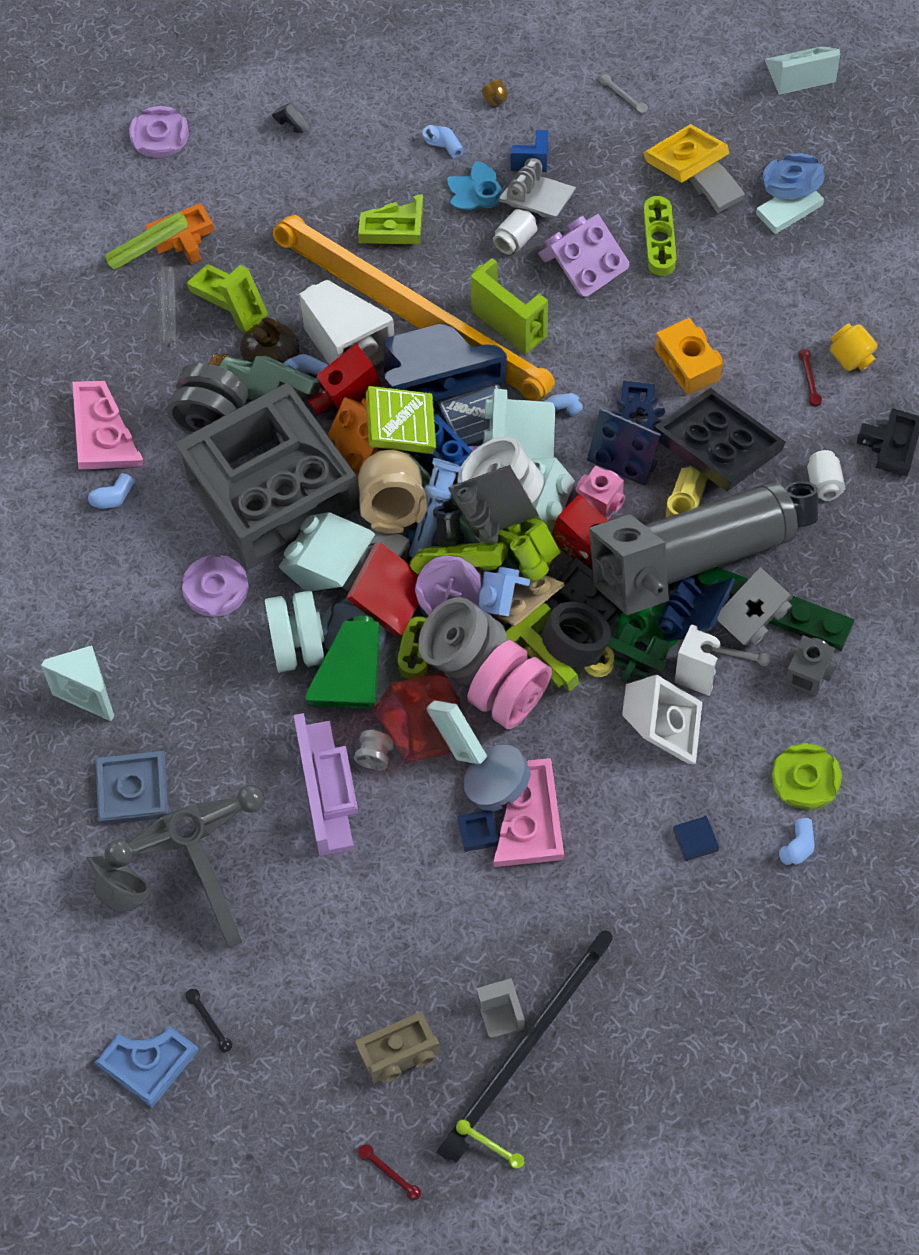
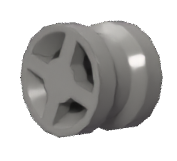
[354,730,394,771]

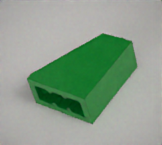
[306,616,381,709]

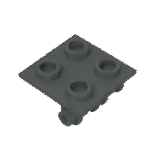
[448,465,539,546]

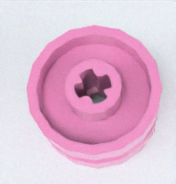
[467,640,552,729]

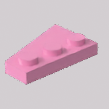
[493,758,564,867]

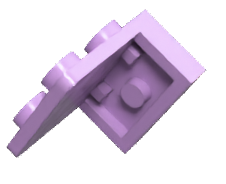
[538,214,629,297]

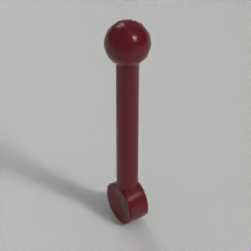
[798,349,822,407]
[358,1144,421,1200]

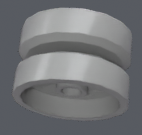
[418,597,507,685]

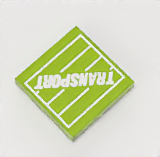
[366,386,436,454]

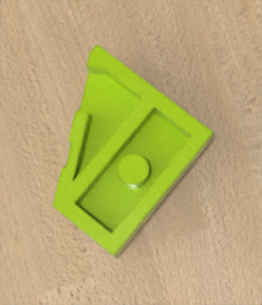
[358,195,423,244]

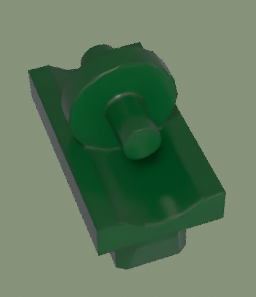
[607,622,670,683]

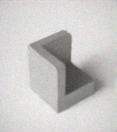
[476,978,525,1039]

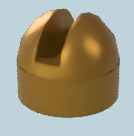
[481,80,508,106]

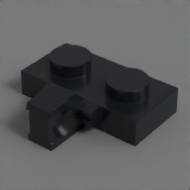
[856,408,919,476]

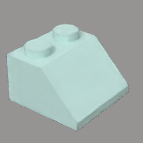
[279,512,375,591]

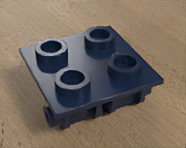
[587,408,660,486]
[658,577,735,642]

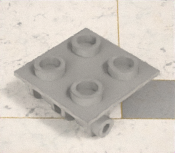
[499,158,576,219]

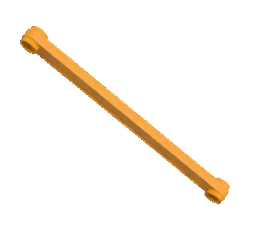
[273,215,555,401]

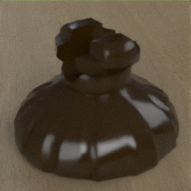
[240,316,300,364]

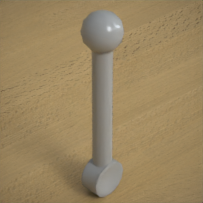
[600,74,648,115]
[701,644,771,666]

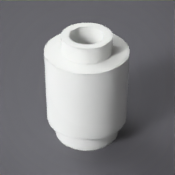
[493,209,537,255]
[807,450,845,501]

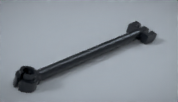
[437,930,613,1163]

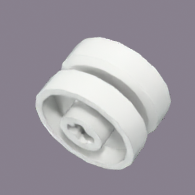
[458,436,544,503]

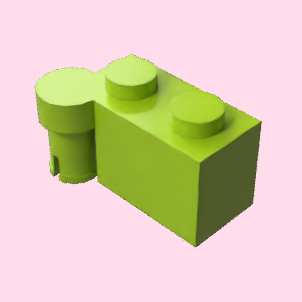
[497,518,561,582]

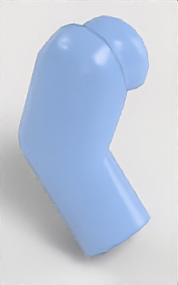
[422,125,464,159]
[284,354,328,376]
[543,393,583,416]
[88,473,135,509]
[779,818,815,865]

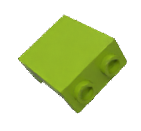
[471,258,548,355]

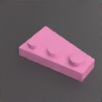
[72,381,144,470]

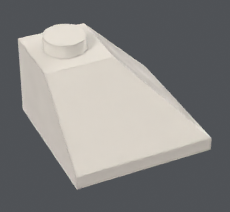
[622,675,702,764]

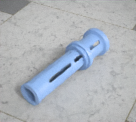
[408,458,462,557]

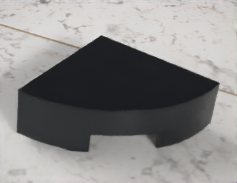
[272,103,310,133]

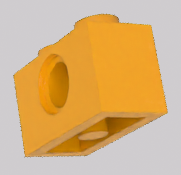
[655,317,723,396]

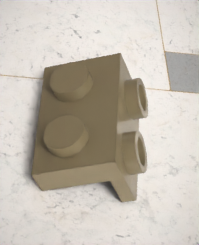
[355,1011,440,1084]

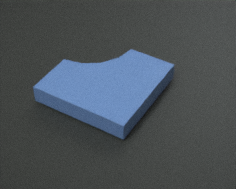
[94,1027,199,1108]

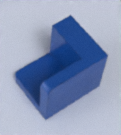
[511,130,548,172]

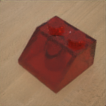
[373,672,461,763]

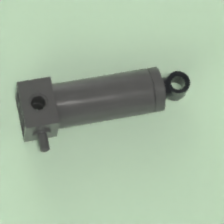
[589,481,818,615]

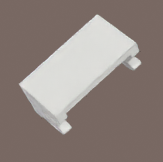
[674,624,720,696]

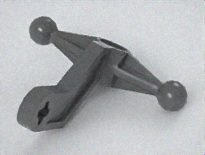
[104,785,265,948]

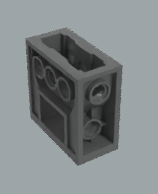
[175,382,360,571]

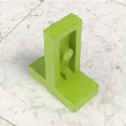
[186,264,269,333]
[506,603,579,692]

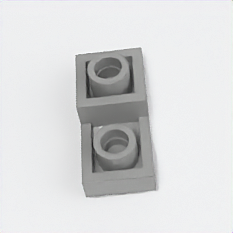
[689,162,745,213]

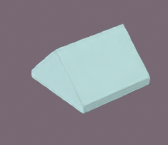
[765,47,840,95]
[41,645,114,721]

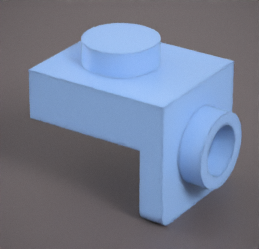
[479,567,530,617]

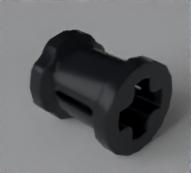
[433,505,464,546]

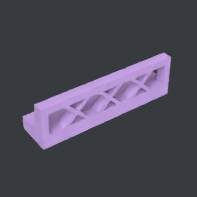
[294,713,354,857]

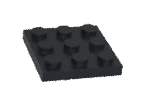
[653,387,786,492]

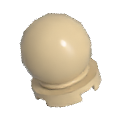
[357,449,427,534]

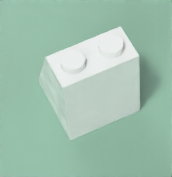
[299,280,394,366]

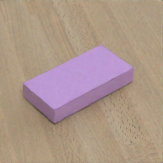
[312,746,359,820]

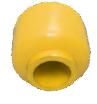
[830,323,878,371]

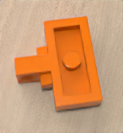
[145,203,215,264]

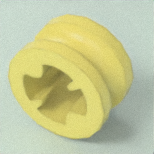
[584,646,614,677]

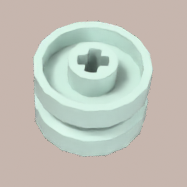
[265,590,324,673]

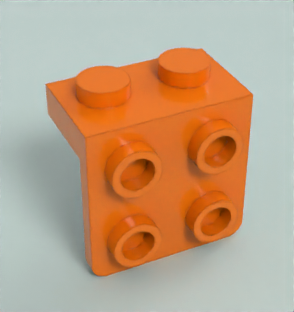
[327,397,379,478]

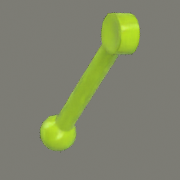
[456,1120,524,1169]

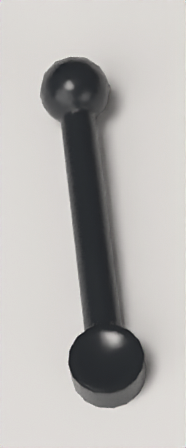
[186,989,233,1052]

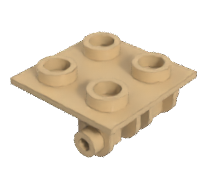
[478,570,565,626]

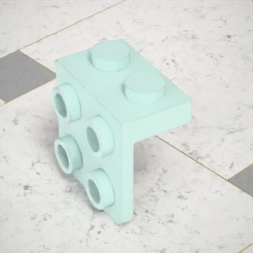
[483,389,555,459]
[531,458,575,534]

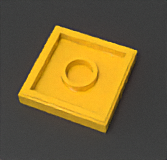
[644,124,729,183]

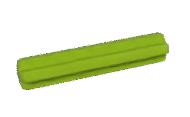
[105,212,188,269]

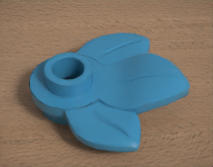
[447,161,503,210]

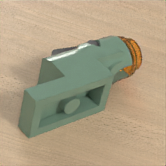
[208,353,321,405]

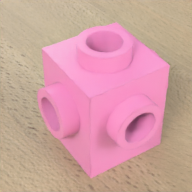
[576,465,626,520]

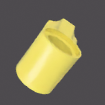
[665,466,708,518]

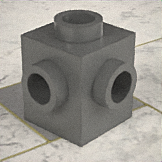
[784,636,837,697]

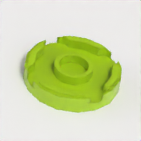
[771,743,842,811]

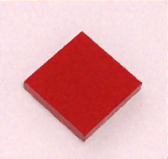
[346,542,419,637]

